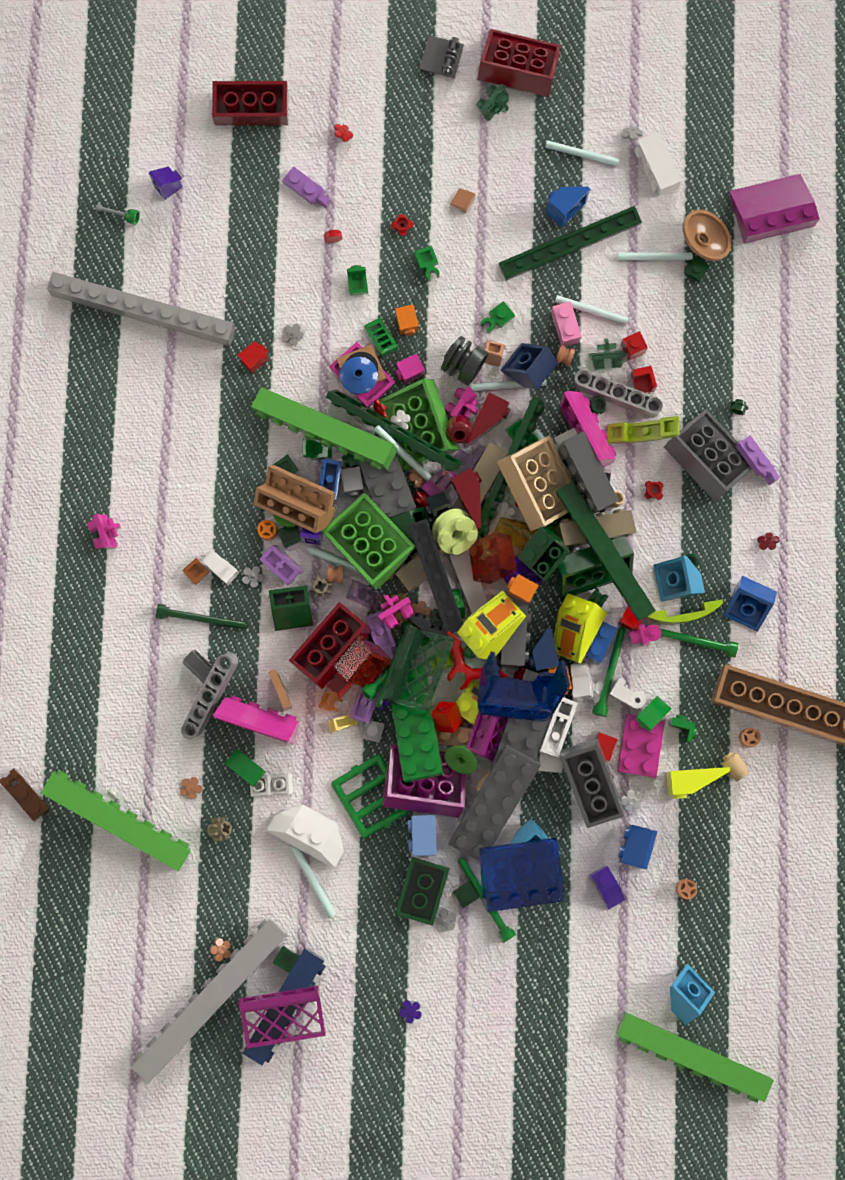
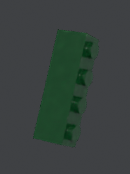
[554,536,634,599]

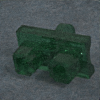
[476,84,509,122]
[589,338,625,370]

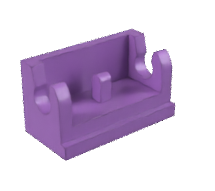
[259,545,304,585]

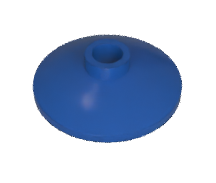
[340,357,378,394]

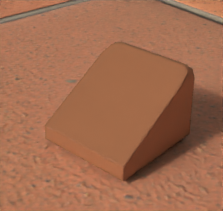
[450,188,476,213]
[484,340,505,366]

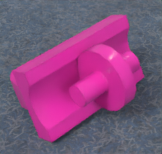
[445,386,479,418]
[87,514,121,549]
[378,595,414,629]
[629,624,661,646]

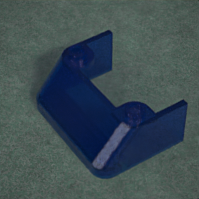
[477,651,570,721]

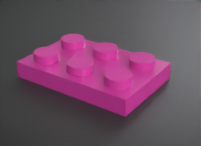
[329,342,395,408]
[617,714,665,778]

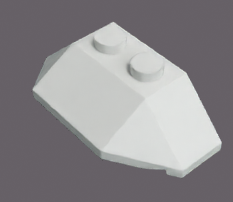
[266,805,344,869]

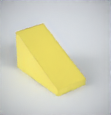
[328,714,358,733]

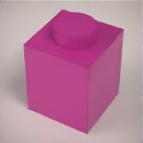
[395,354,425,384]

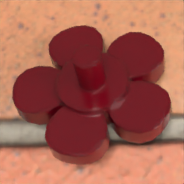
[757,533,780,550]

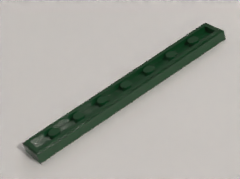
[498,206,642,281]
[555,481,656,622]

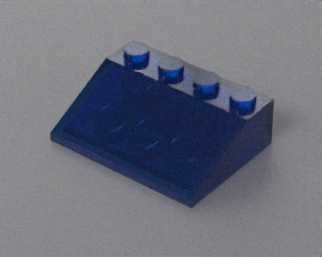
[479,838,564,912]

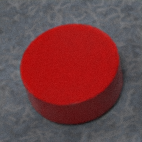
[323,230,343,243]

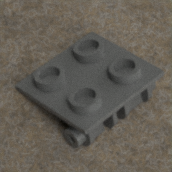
[419,35,464,79]

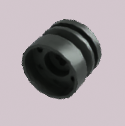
[441,336,489,386]

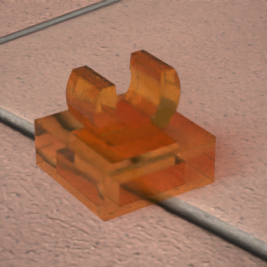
[318,689,343,712]

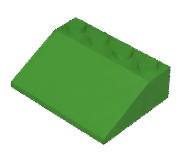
[379,378,459,471]
[322,492,416,591]

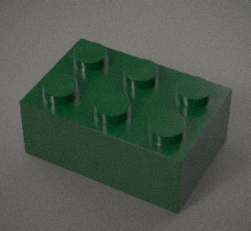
[395,857,450,926]

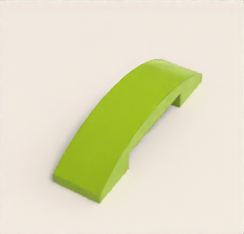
[607,416,680,443]
[645,599,723,625]

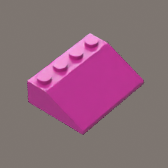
[559,391,617,468]
[213,695,300,745]

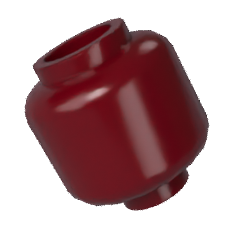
[447,415,472,444]

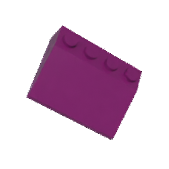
[729,174,820,244]
[383,744,466,818]

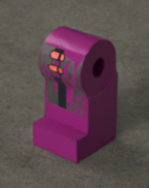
[421,468,456,497]

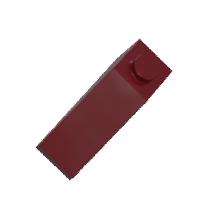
[464,393,511,448]
[451,468,482,532]

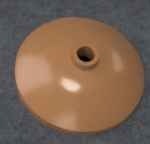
[682,210,731,261]

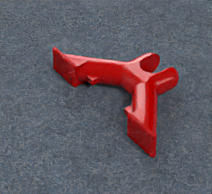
[446,632,508,690]

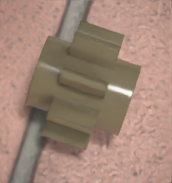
[309,575,333,599]
[207,817,232,842]

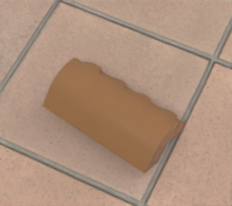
[253,465,336,533]

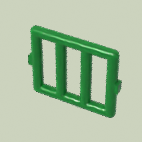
[331,754,411,839]

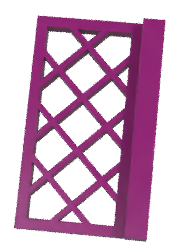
[466,676,519,762]
[239,986,326,1049]

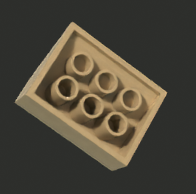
[497,435,572,531]

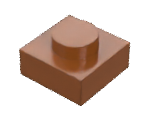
[182,558,210,586]

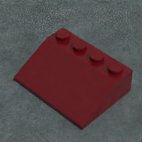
[477,28,562,97]

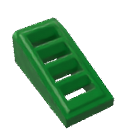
[364,317,398,359]

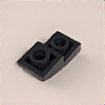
[409,613,446,640]

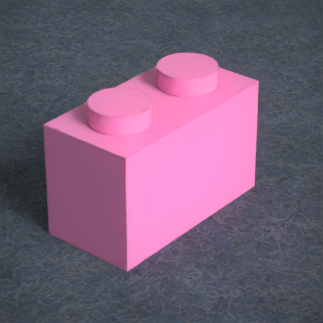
[551,301,582,347]

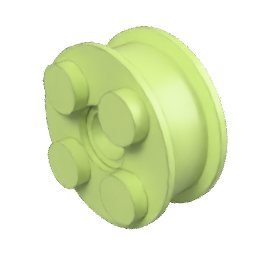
[432,509,478,555]

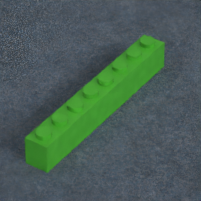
[251,387,397,470]
[41,770,191,872]
[616,1012,774,1103]

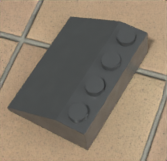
[664,409,751,502]

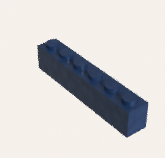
[242,947,326,1065]

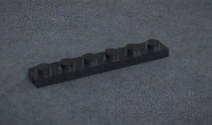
[408,519,464,633]

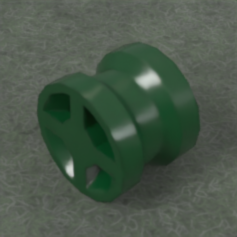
[588,588,609,607]

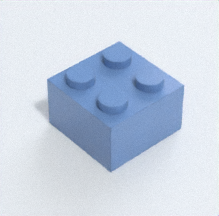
[408,815,437,856]

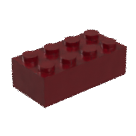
[212,81,289,125]
[288,602,372,689]

